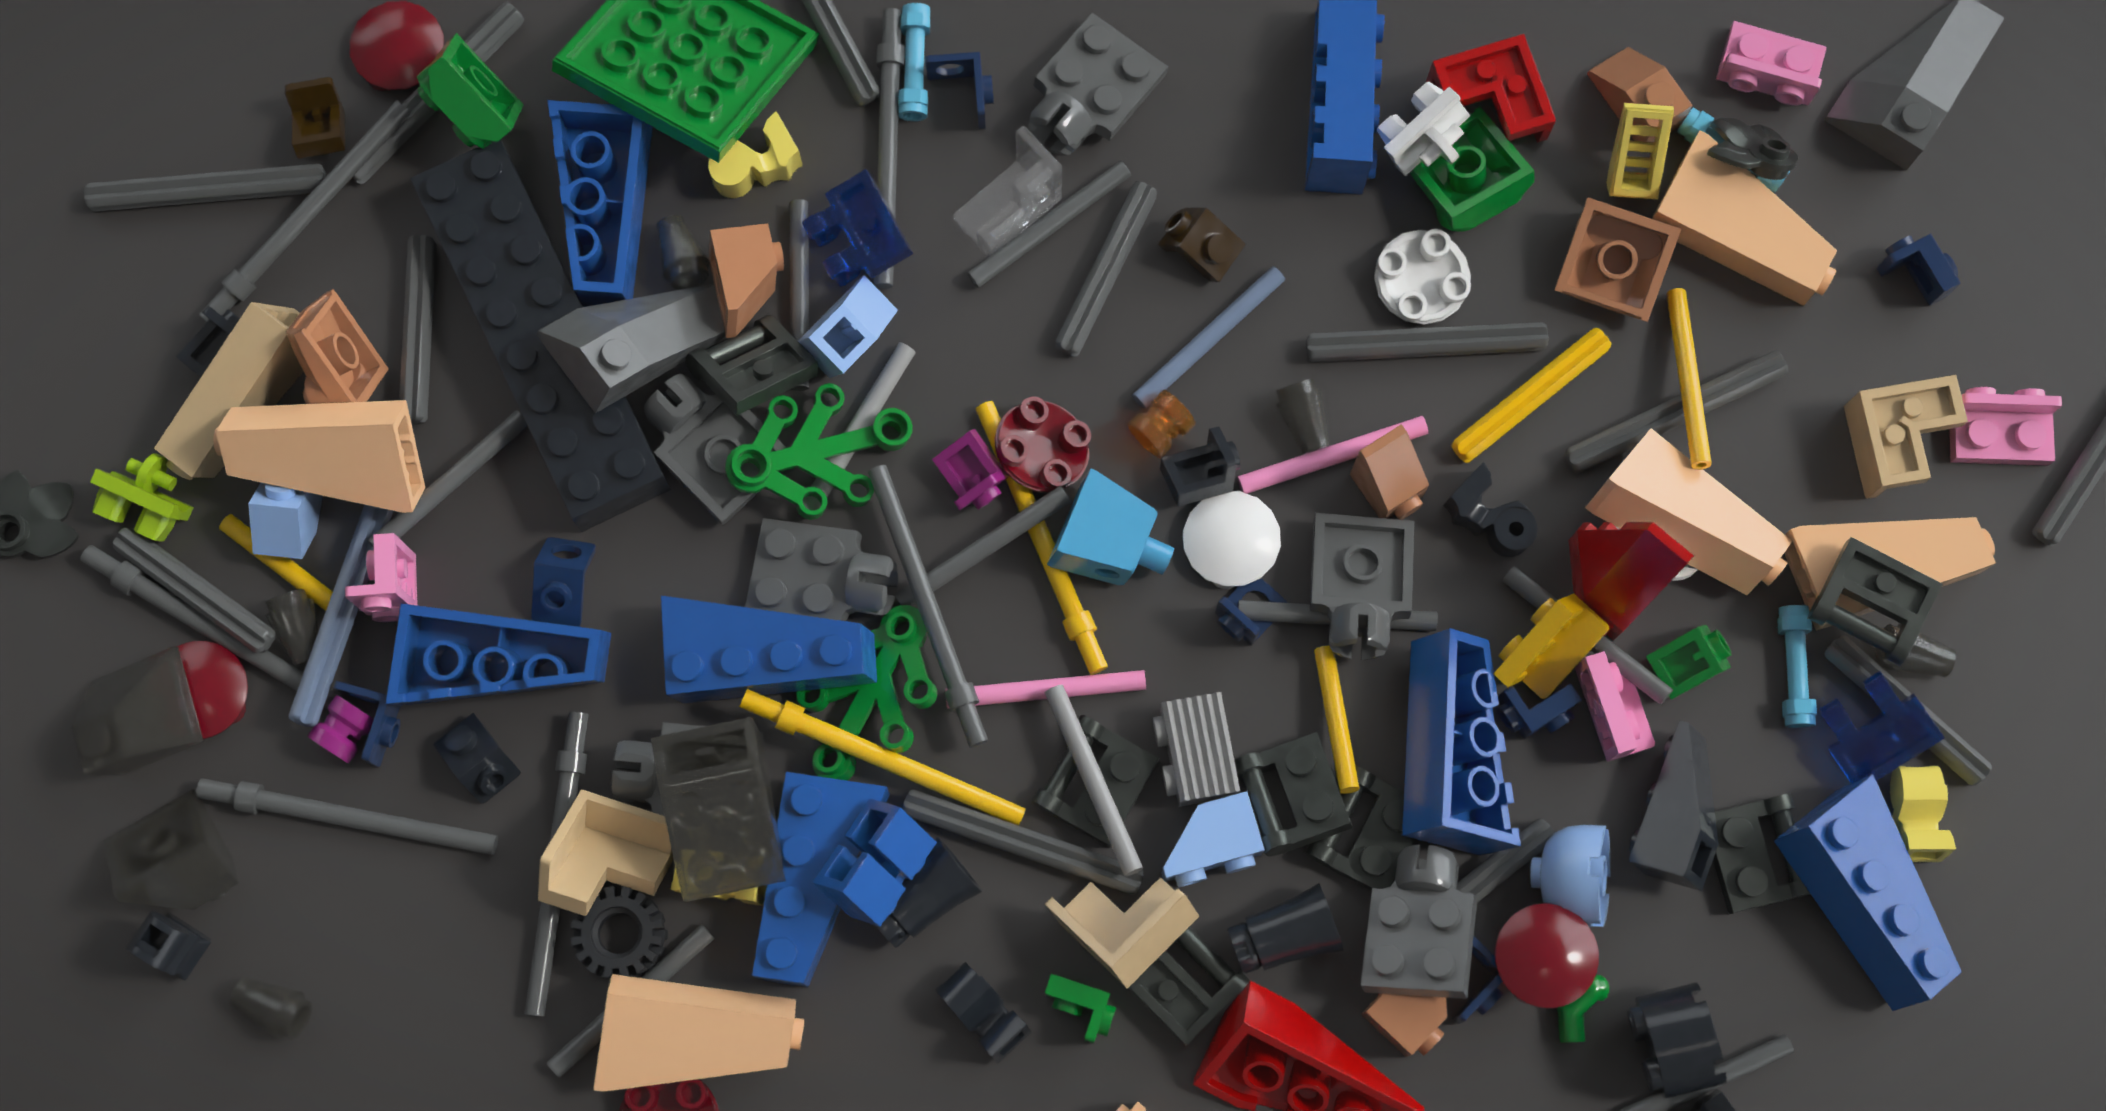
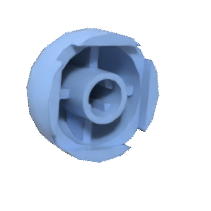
[1530,825,1611,927]

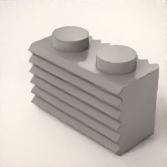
[1153,692,1240,807]

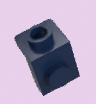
[1876,233,1961,306]
[1497,684,1582,740]

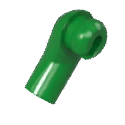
[1557,974,1609,1043]

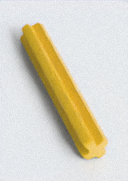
[1451,328,1612,463]

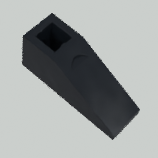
[1628,720,1718,891]

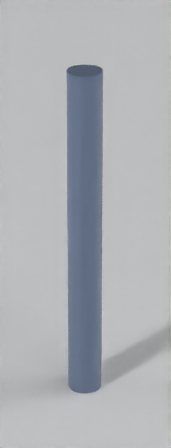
[1132,266,1285,409]

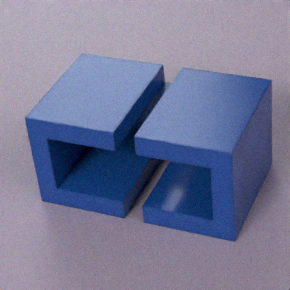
[813,799,937,927]

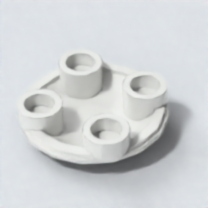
[1374,229,1471,325]
[1182,491,1281,589]

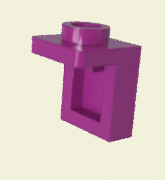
[932,429,1009,510]

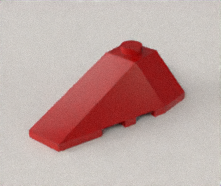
[1568,522,1694,641]
[1193,980,1424,1111]

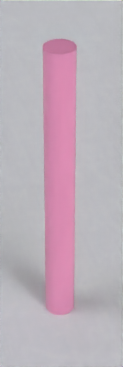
[1237,416,1428,494]
[946,670,1146,709]

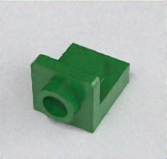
[1646,625,1732,700]
[1045,974,1116,1044]

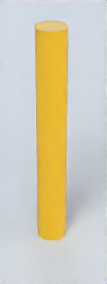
[219,514,333,611]
[1314,646,1360,794]

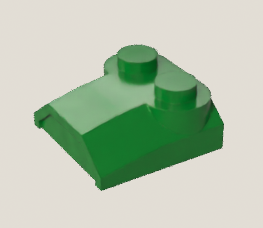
[417,33,524,149]
[1409,107,1535,232]

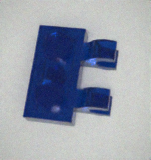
[802,169,914,287]
[1820,671,1945,783]

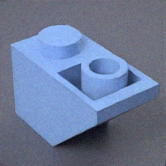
[798,275,898,378]
[248,483,323,559]
[1162,791,1264,887]

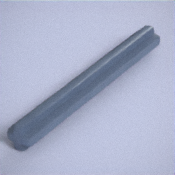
[289,505,393,727]

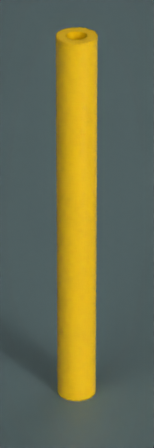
[1666,288,1712,470]

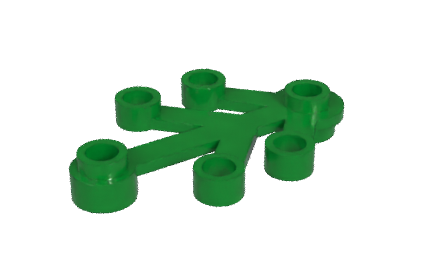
[725,383,913,520]
[796,605,938,781]

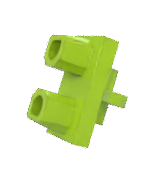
[90,453,194,541]

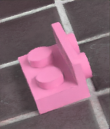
[1716,21,1827,105]
[1949,387,2062,466]
[345,533,417,622]
[1575,651,1655,762]

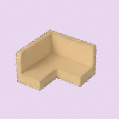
[1843,375,1968,499]
[538,789,676,916]
[1045,877,1199,989]

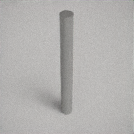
[803,342,916,510]
[1045,685,1143,876]

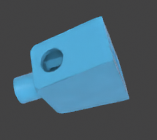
[1047,469,1174,585]

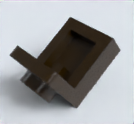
[285,77,345,159]
[1158,208,1246,282]

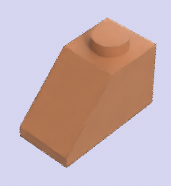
[1587,47,1693,142]
[709,223,784,338]
[1349,424,1429,520]
[1361,994,1447,1057]

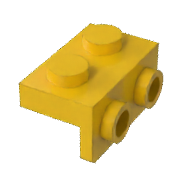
[1493,593,1609,699]

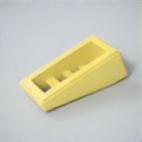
[1606,103,1674,200]

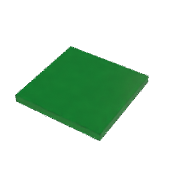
[552,0,819,163]

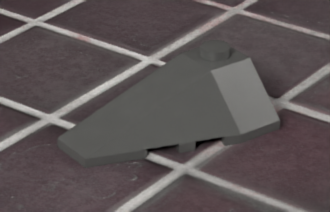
[1824,0,2004,170]
[536,284,749,414]

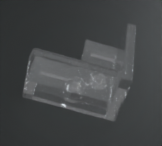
[954,125,1062,257]

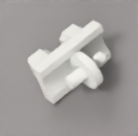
[1377,82,1470,176]

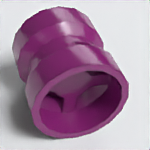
[307,694,374,764]

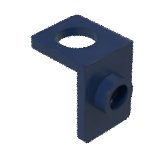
[925,52,994,129]
[531,537,596,627]
[1215,578,1288,646]
[333,681,401,767]
[1452,936,1503,1024]

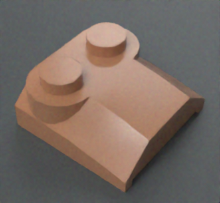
[1554,197,1681,322]
[286,289,389,404]

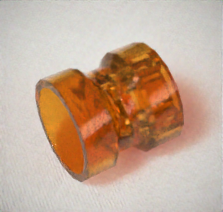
[1127,390,1196,459]

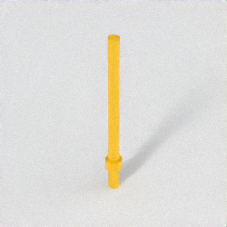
[975,401,1108,675]
[739,689,1026,826]

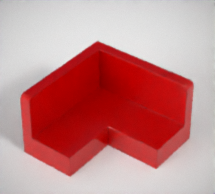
[1426,34,1556,142]

